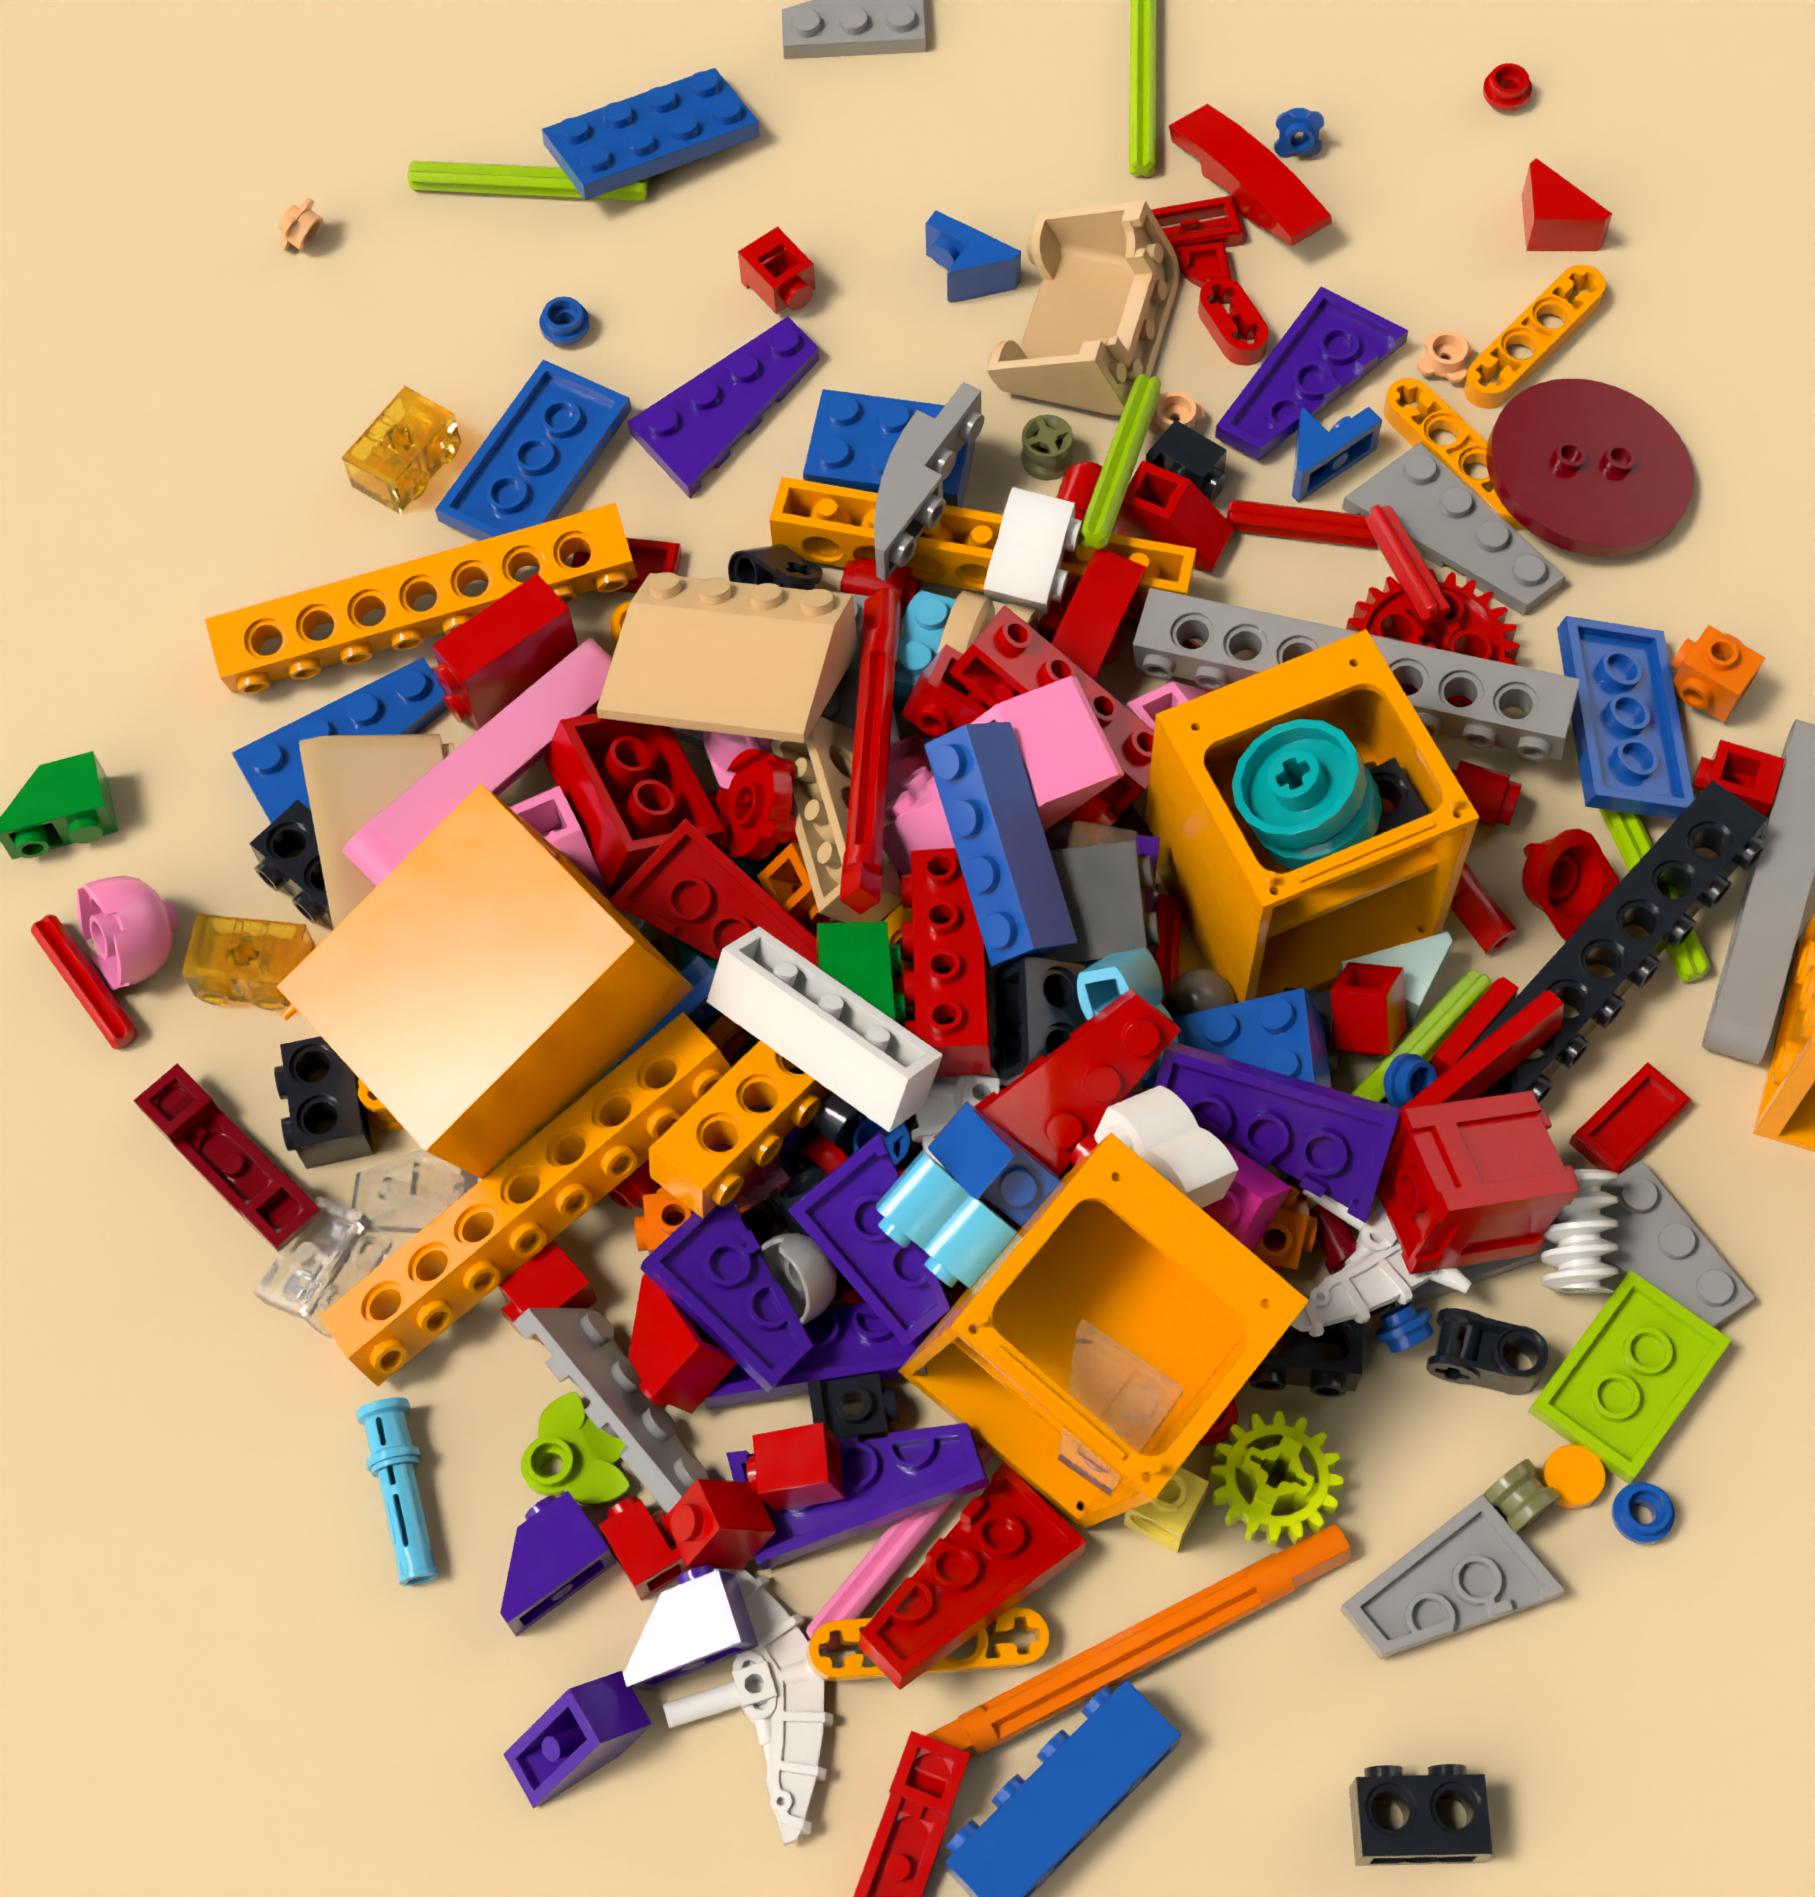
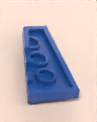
[232,657,448,824]

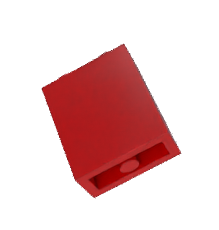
[432,573,578,731]

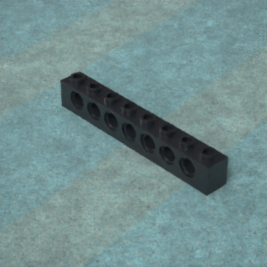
[1460,780,1768,1104]

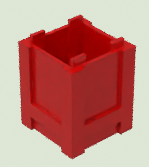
[1375,1091,1581,1275]

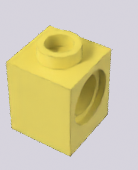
[1123,1467,1209,1553]

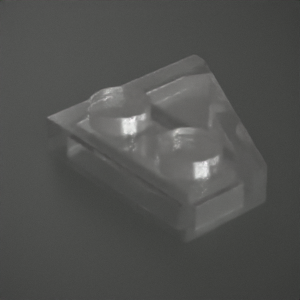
[1058,1319,1185,1497]

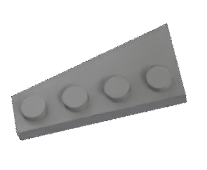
[1342,442,1565,616]
[513,1308,708,1514]

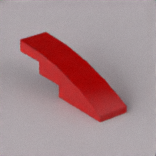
[1169,104,1332,246]

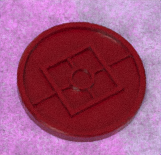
[1486,379,1693,557]

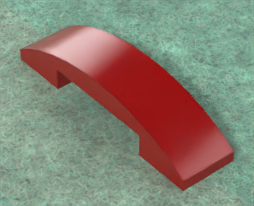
[1051,549,1148,682]
[853,1730,971,1897]

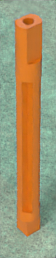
[926,1523,1351,1758]

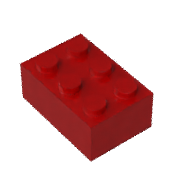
[544,713,725,890]

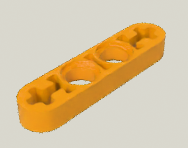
[1464,265,1606,409]
[1384,378,1525,531]
[806,1607,1049,1681]

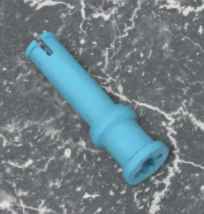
[356,1397,439,1586]

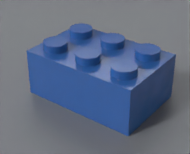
[803,389,975,508]
[1143,988,1331,1143]

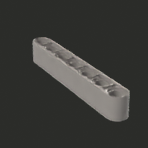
[1702,719,1815,1065]

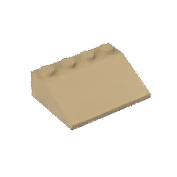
[597,572,858,743]

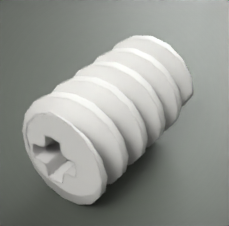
[1541,1169,1618,1293]

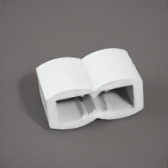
[983,487,1083,615]
[1094,1085,1239,1208]

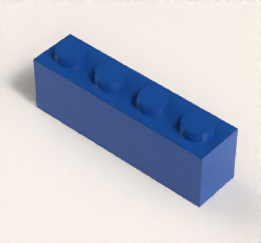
[924,722,1078,966]
[945,1680,1181,1897]

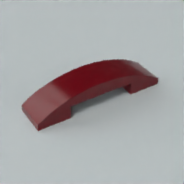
[133,1063,323,1252]

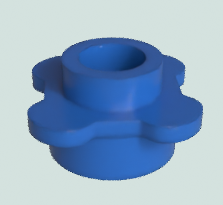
[1274,108,1324,157]

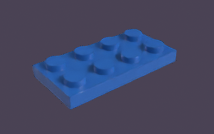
[542,68,760,201]
[435,360,632,541]
[1557,616,1695,820]

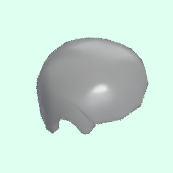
[761,1233,837,1326]

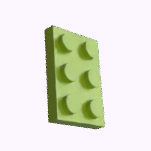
[1528,1270,1732,1484]

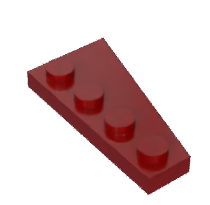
[609,818,817,966]
[933,988,1181,1176]
[859,1462,1087,1690]

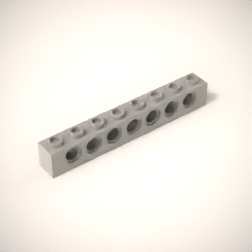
[1133,588,1580,761]

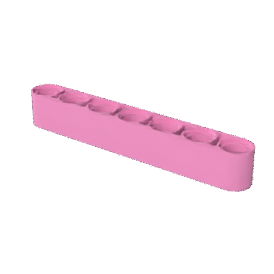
[342,638,612,886]

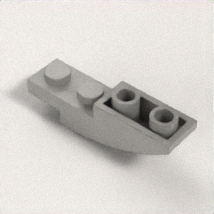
[874,382,985,582]

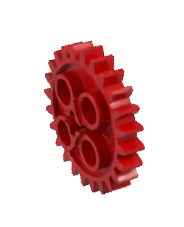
[1346,569,1520,707]

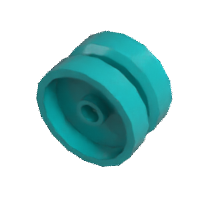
[1232,719,1382,871]

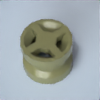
[1021,414,1073,481]
[1483,1459,1561,1535]

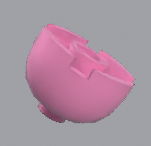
[76,876,179,990]

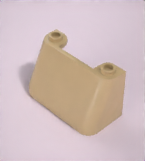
[987,200,1180,416]
[299,734,455,929]

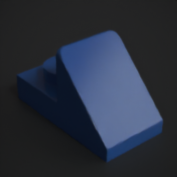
[925,210,1021,302]
[1292,407,1382,503]
[928,1101,1061,1227]

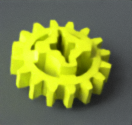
[1209,1411,1343,1547]

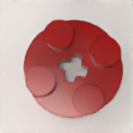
[714,749,796,862]

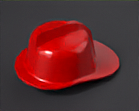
[1521,828,1620,942]

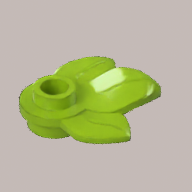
[521,1392,630,1505]

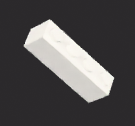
[707,926,943,1132]

